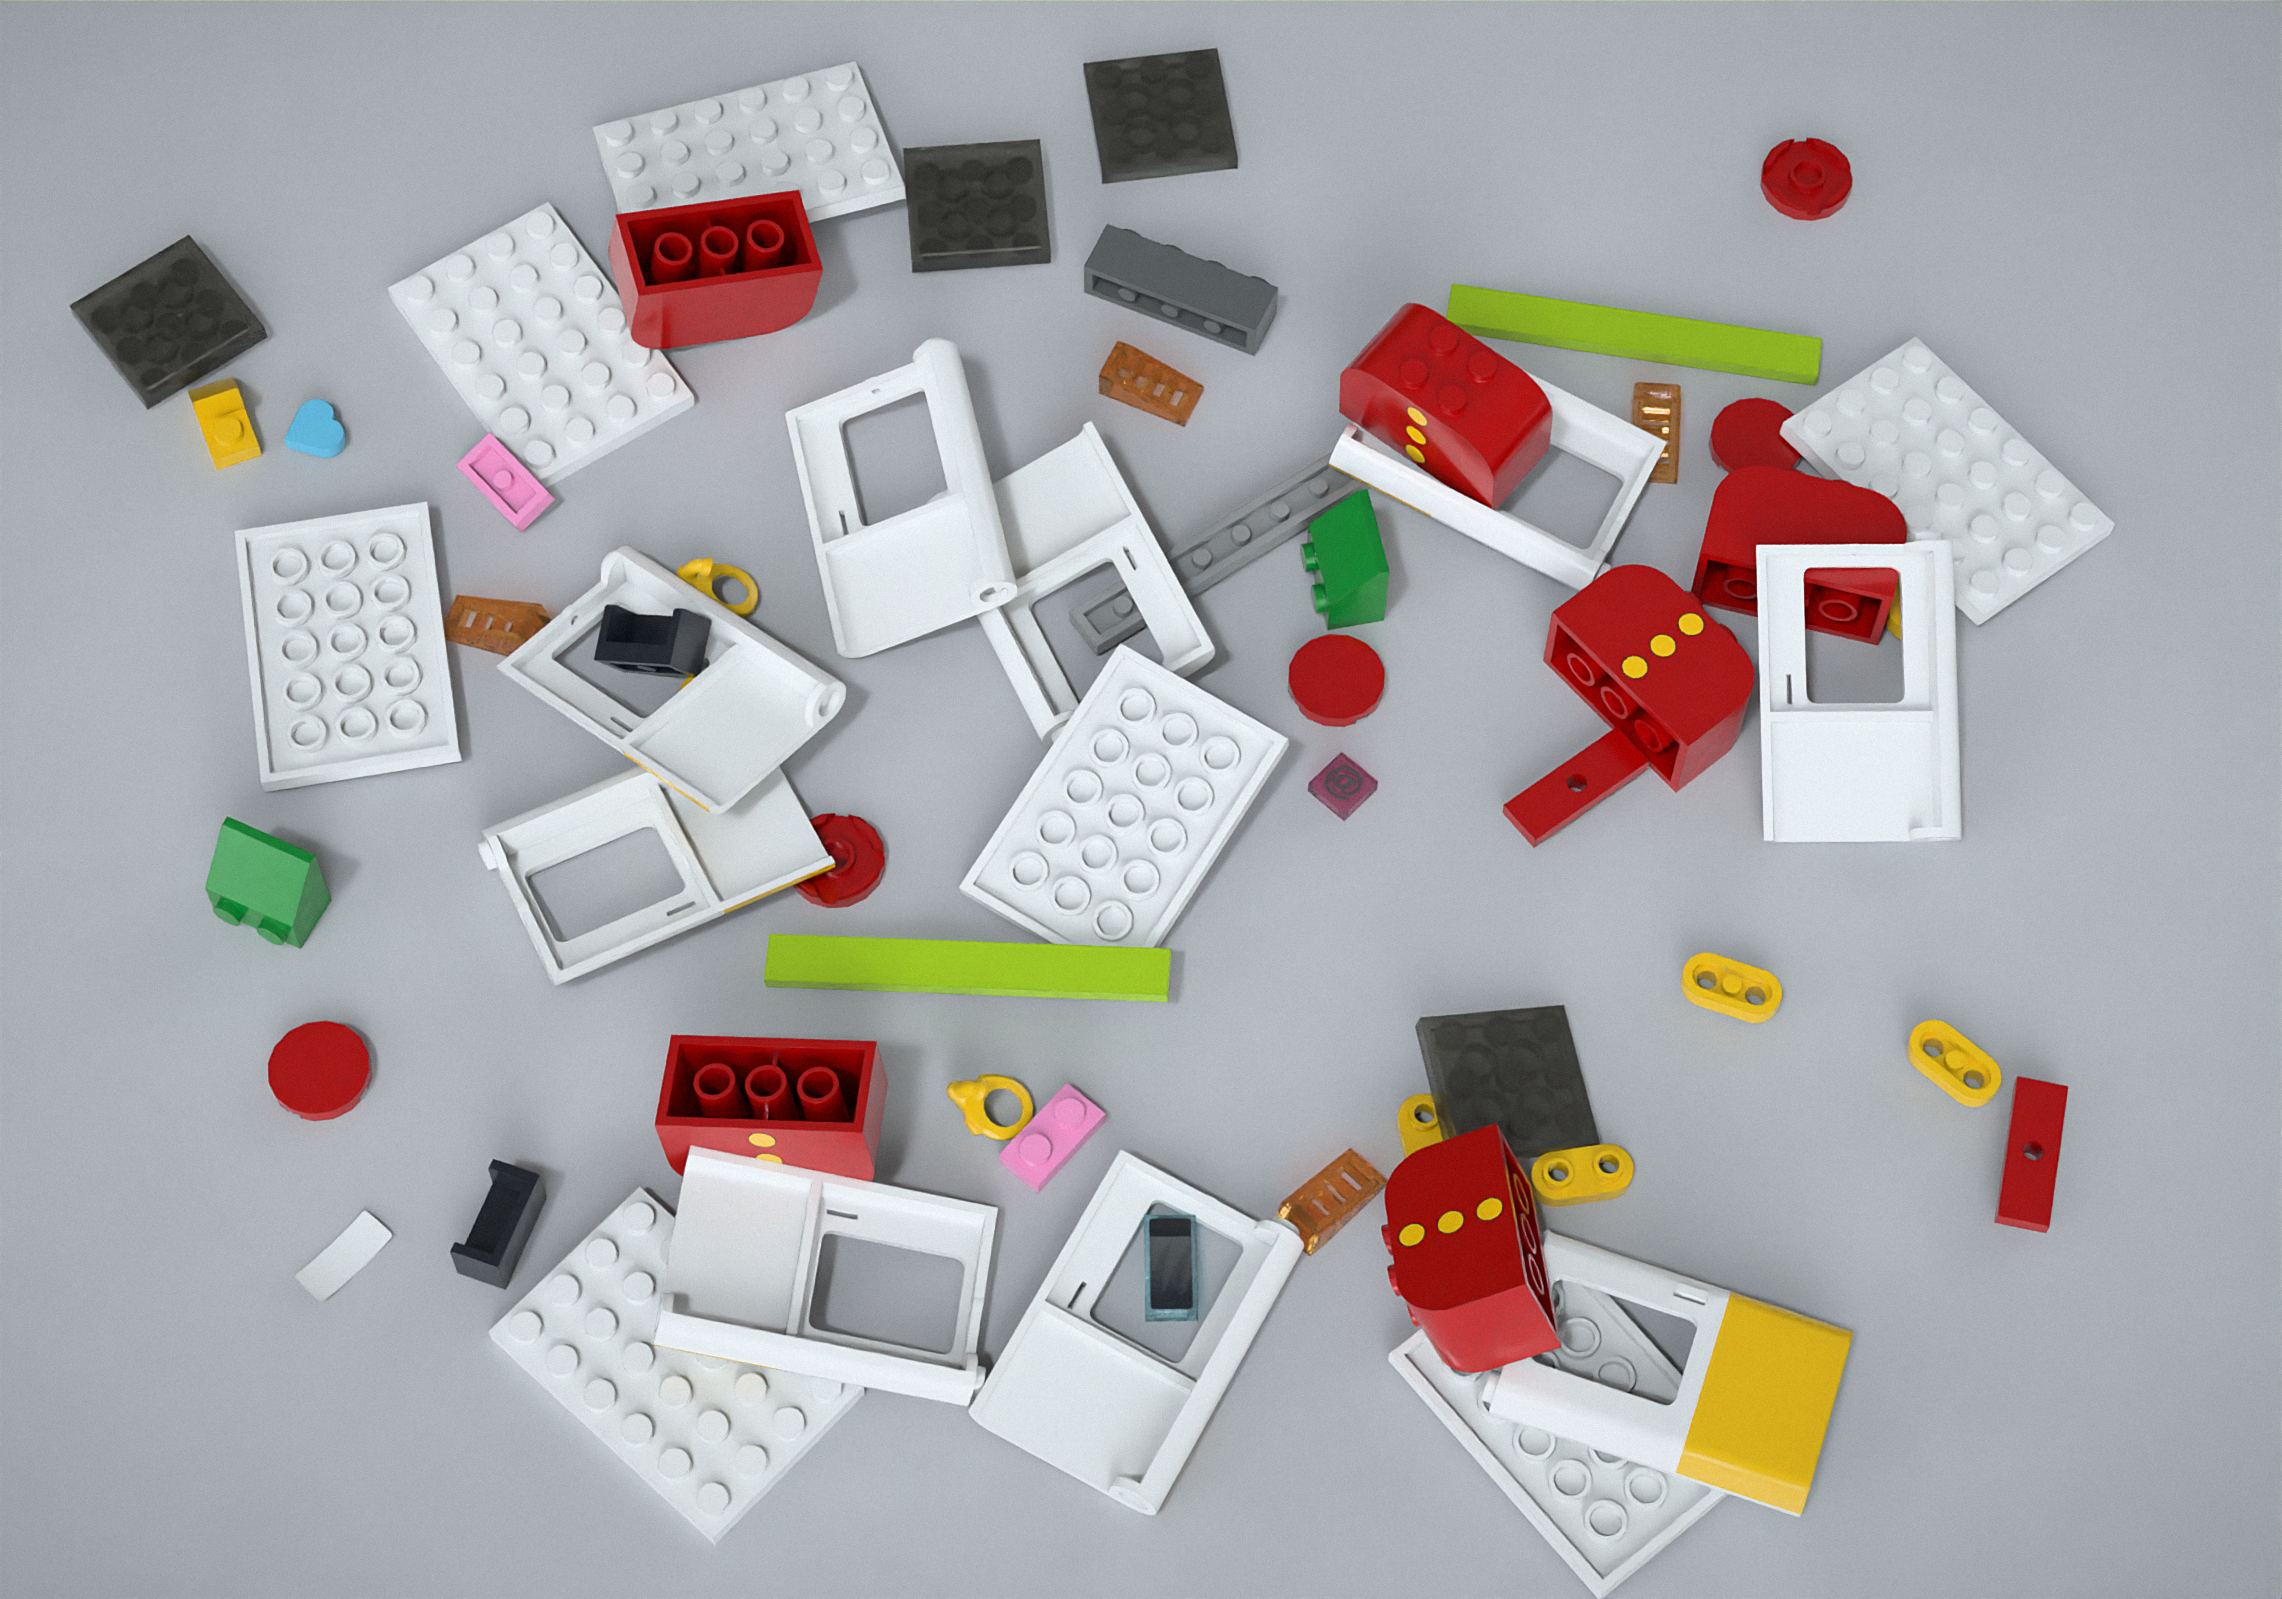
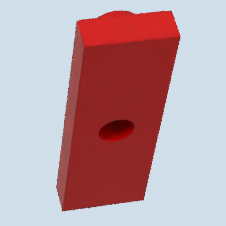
[1502,726,1650,848]
[1994,1076,2068,1233]

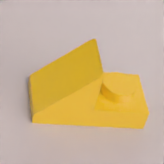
[187,376,262,471]

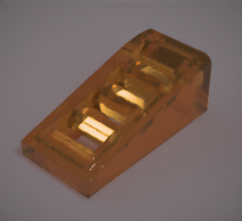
[1099,340,1204,427]
[1630,382,1681,484]
[444,595,552,657]
[1276,1148,1387,1256]

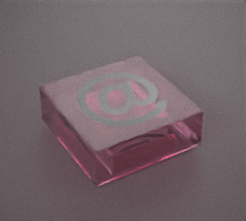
[1308,752,1378,821]

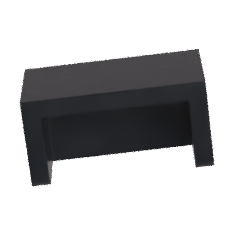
[594,604,711,677]
[450,1159,547,1290]

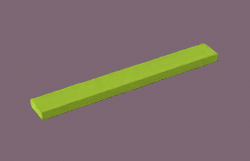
[1446,283,1822,386]
[764,934,1172,1002]

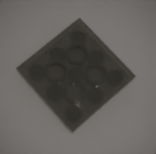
[1083,48,1238,184]
[903,139,1051,273]
[69,235,267,410]
[1415,1005,1600,1159]

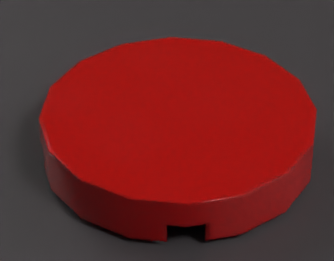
[1760,137,1853,221]
[1708,397,1802,474]
[1288,634,1385,727]
[792,813,885,908]
[268,1020,372,1121]

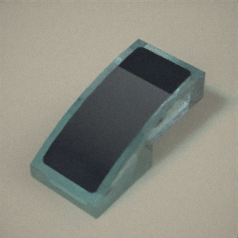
[1144,1215,1198,1322]

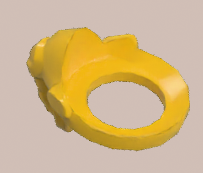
[676,557,758,618]
[947,1074,1033,1141]

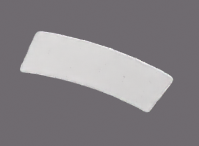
[294,1211,392,1302]

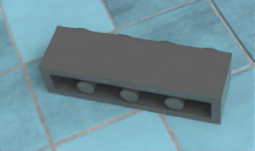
[1084,224,1278,356]

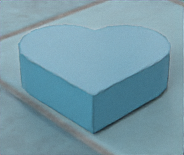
[284,399,346,458]

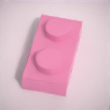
[456,432,556,532]
[999,1083,1106,1193]

